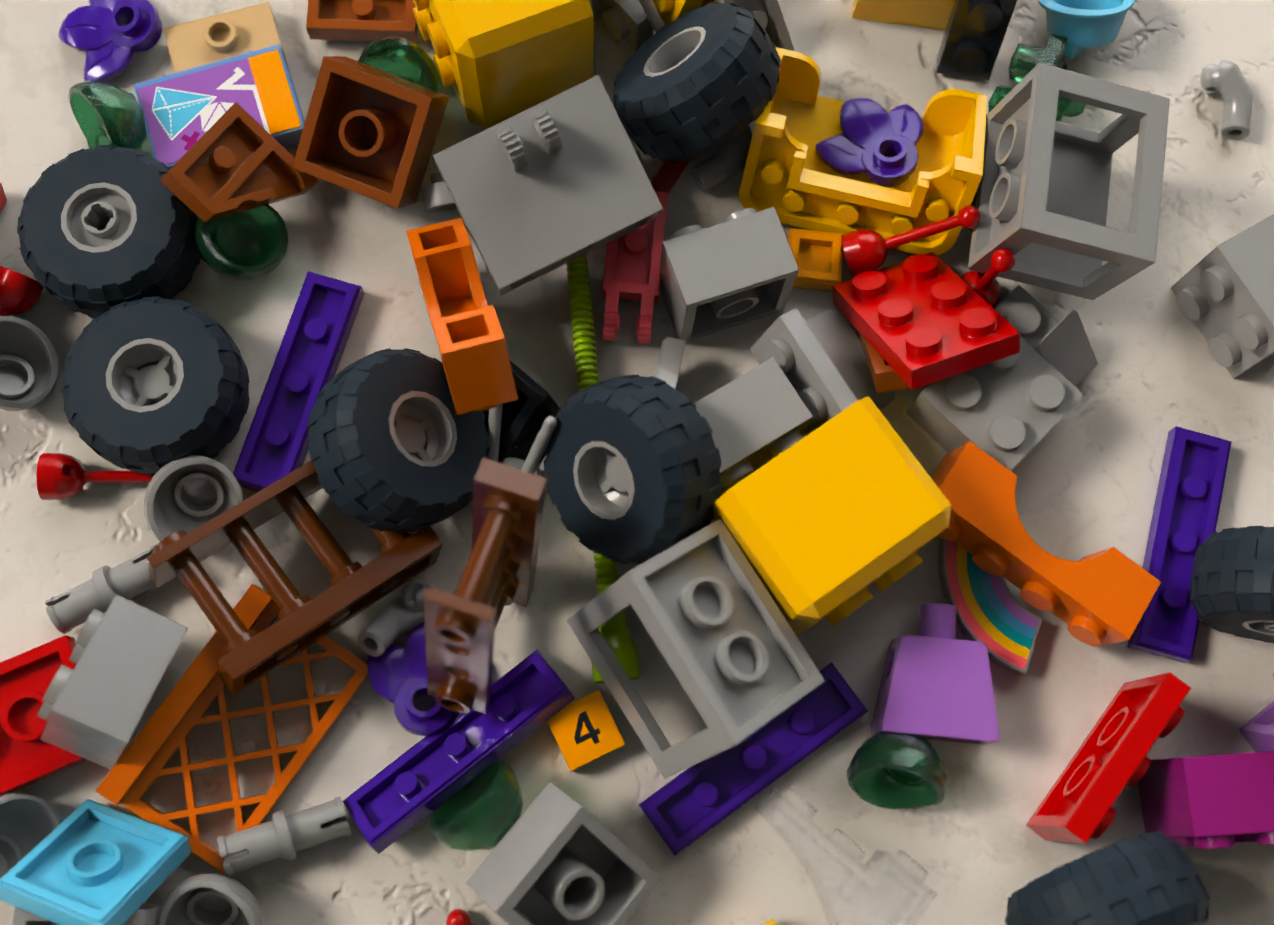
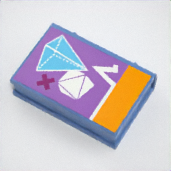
[134,44,305,169]

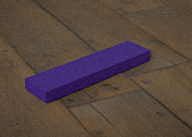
[233,271,365,492]
[1127,426,1232,663]
[342,650,575,854]
[639,662,868,856]

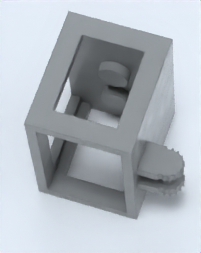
[968,62,1170,300]
[433,75,663,296]
[566,518,825,779]

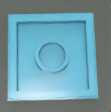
[0,799,191,925]

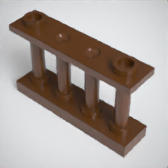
[423,458,547,714]
[146,461,443,696]

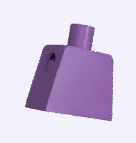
[871,603,999,745]

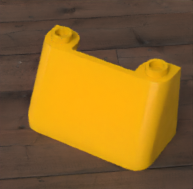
[739,47,988,256]

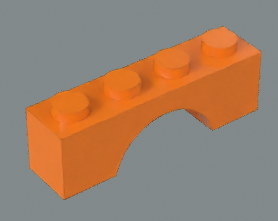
[406,217,518,415]
[931,441,1161,647]

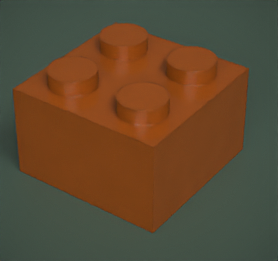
[292,56,450,209]

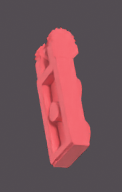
[602,191,668,344]

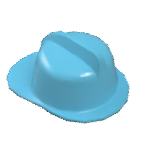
[1039,0,1137,59]

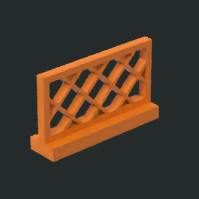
[95,584,368,874]

